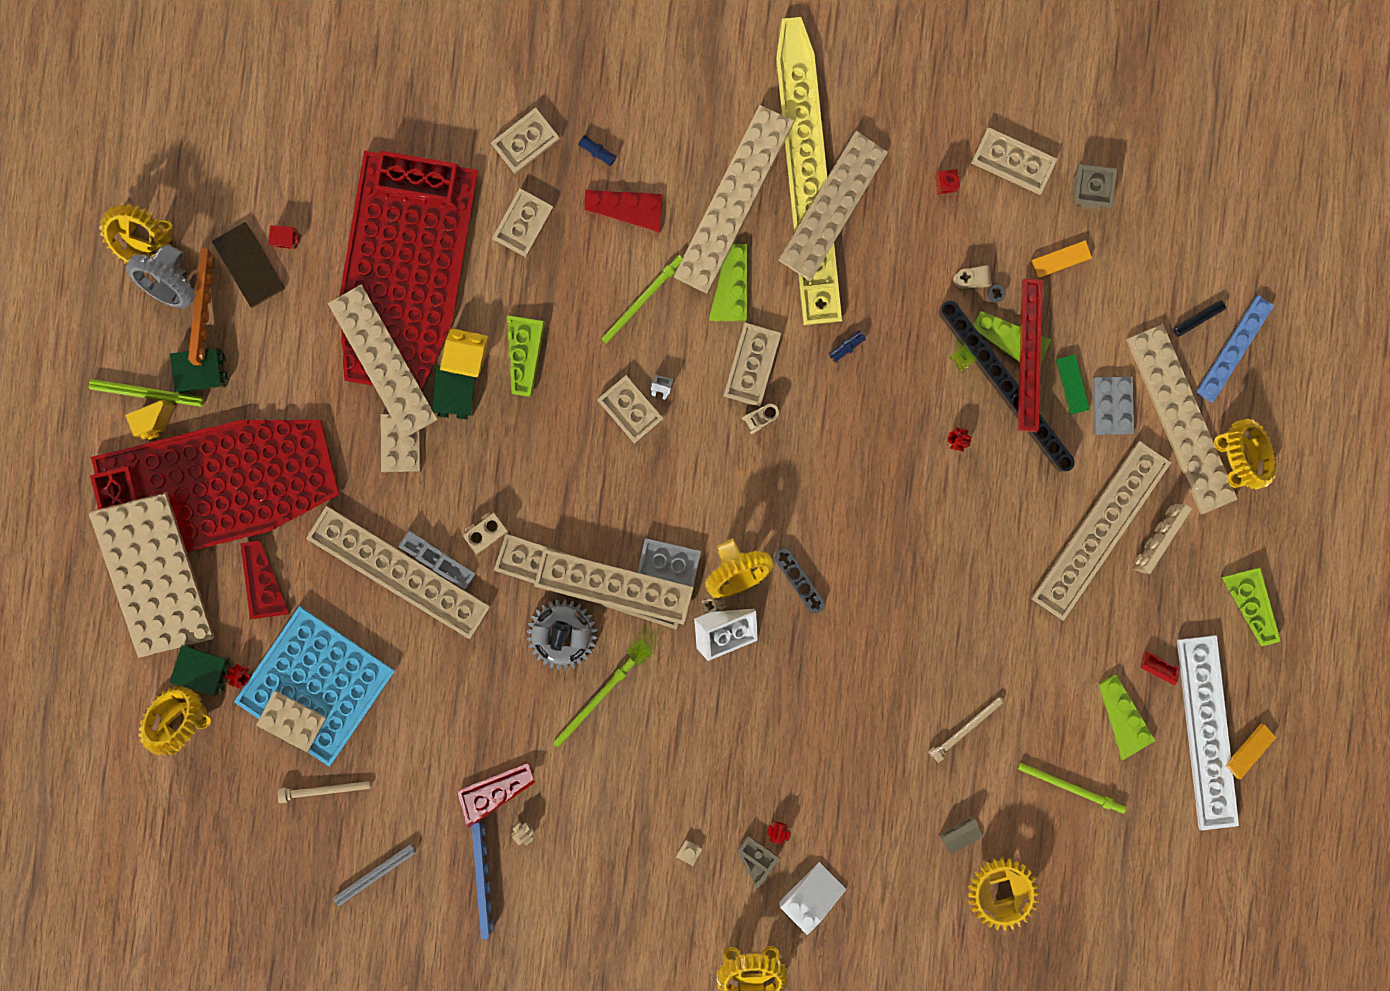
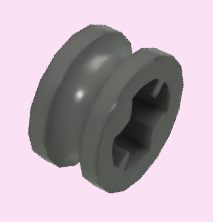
[987,284,1006,303]

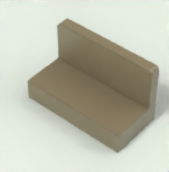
[939,816,983,855]

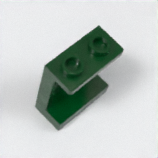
[170,348,228,393]
[432,366,476,419]
[169,644,231,696]

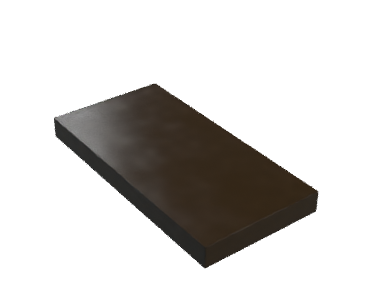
[212,222,285,308]

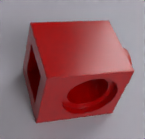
[935,169,960,195]
[269,225,300,249]

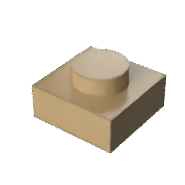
[676,839,702,866]

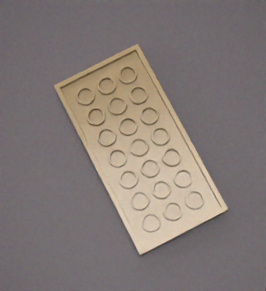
[89,493,214,658]

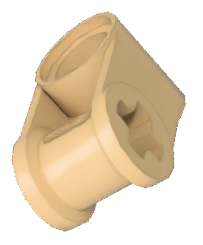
[953,266,992,289]
[742,404,779,435]

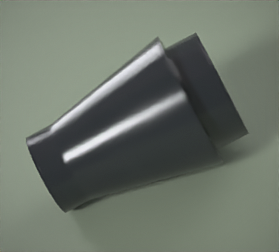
[550,621,571,651]

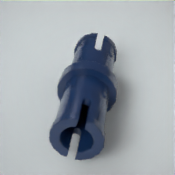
[578,135,617,166]
[828,330,866,363]

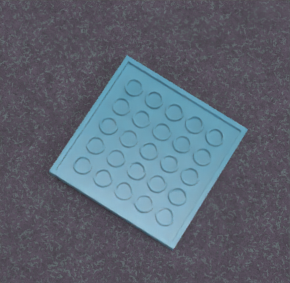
[234,606,396,767]

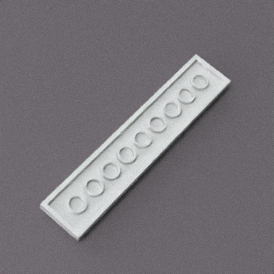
[1177,635,1239,830]

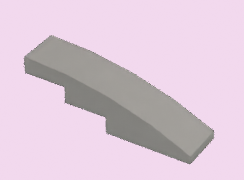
[398,530,475,590]

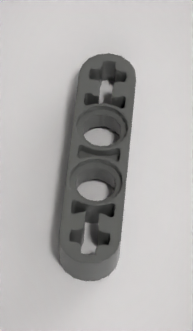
[775,548,824,613]

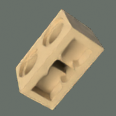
[463,512,509,554]

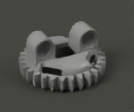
[126,244,195,309]
[526,599,597,670]

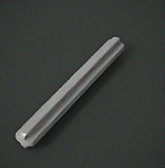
[333,844,416,906]

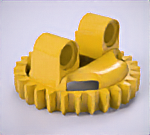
[99,203,173,264]
[1214,419,1277,490]
[705,538,774,598]
[139,686,211,756]
[967,857,1040,931]
[716,946,788,991]

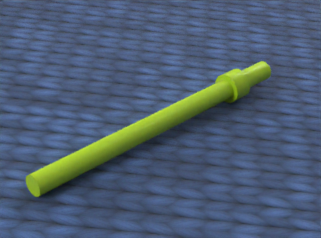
[601,255,683,344]
[553,658,636,748]
[1017,762,1127,814]

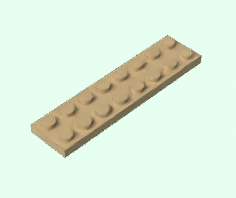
[778,131,888,281]
[328,285,438,439]
[534,549,694,625]

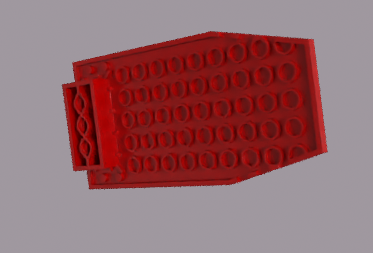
[339,150,479,392]
[90,420,340,552]

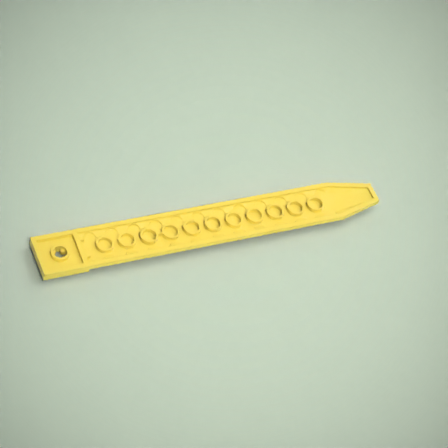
[776,17,842,325]

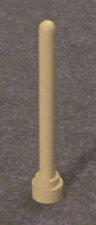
[928,697,1004,763]
[278,781,372,803]

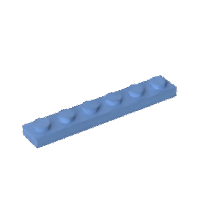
[1195,295,1274,402]
[472,819,494,939]

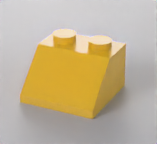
[440,328,488,378]
[125,400,175,440]

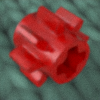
[947,427,972,452]
[225,664,252,689]
[767,821,791,845]

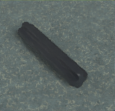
[1173,300,1226,337]

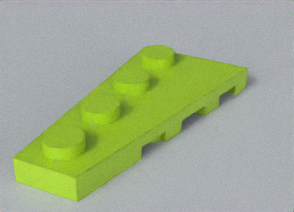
[709,244,747,321]
[974,311,1051,367]
[507,315,545,397]
[1221,567,1281,646]
[1098,674,1155,760]

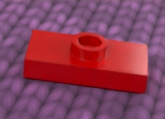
[1140,651,1180,685]

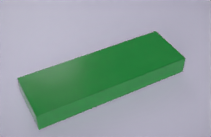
[1056,355,1090,415]

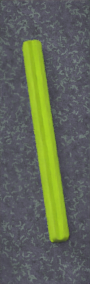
[89,379,204,407]

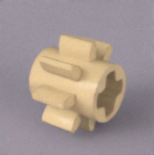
[702,594,727,613]
[511,821,535,846]

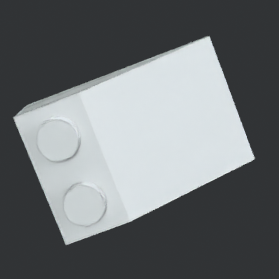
[694,609,758,661]
[779,862,847,935]

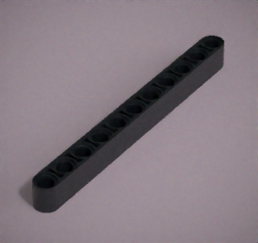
[939,301,1075,472]

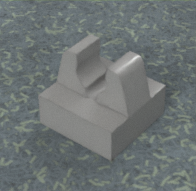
[651,375,673,399]

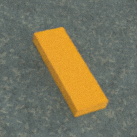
[1031,240,1092,279]
[1225,724,1276,779]

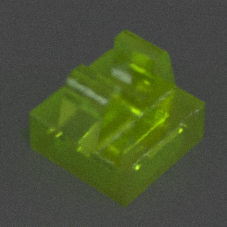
[949,345,977,372]
[626,639,653,666]

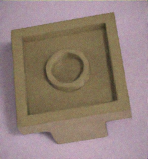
[1070,164,1117,210]

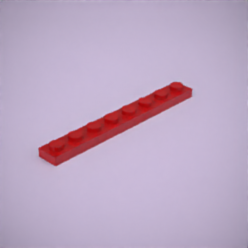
[1018,279,1043,432]

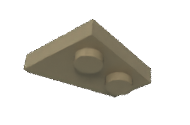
[737,835,780,888]

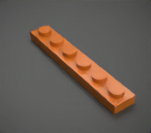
[188,248,215,365]

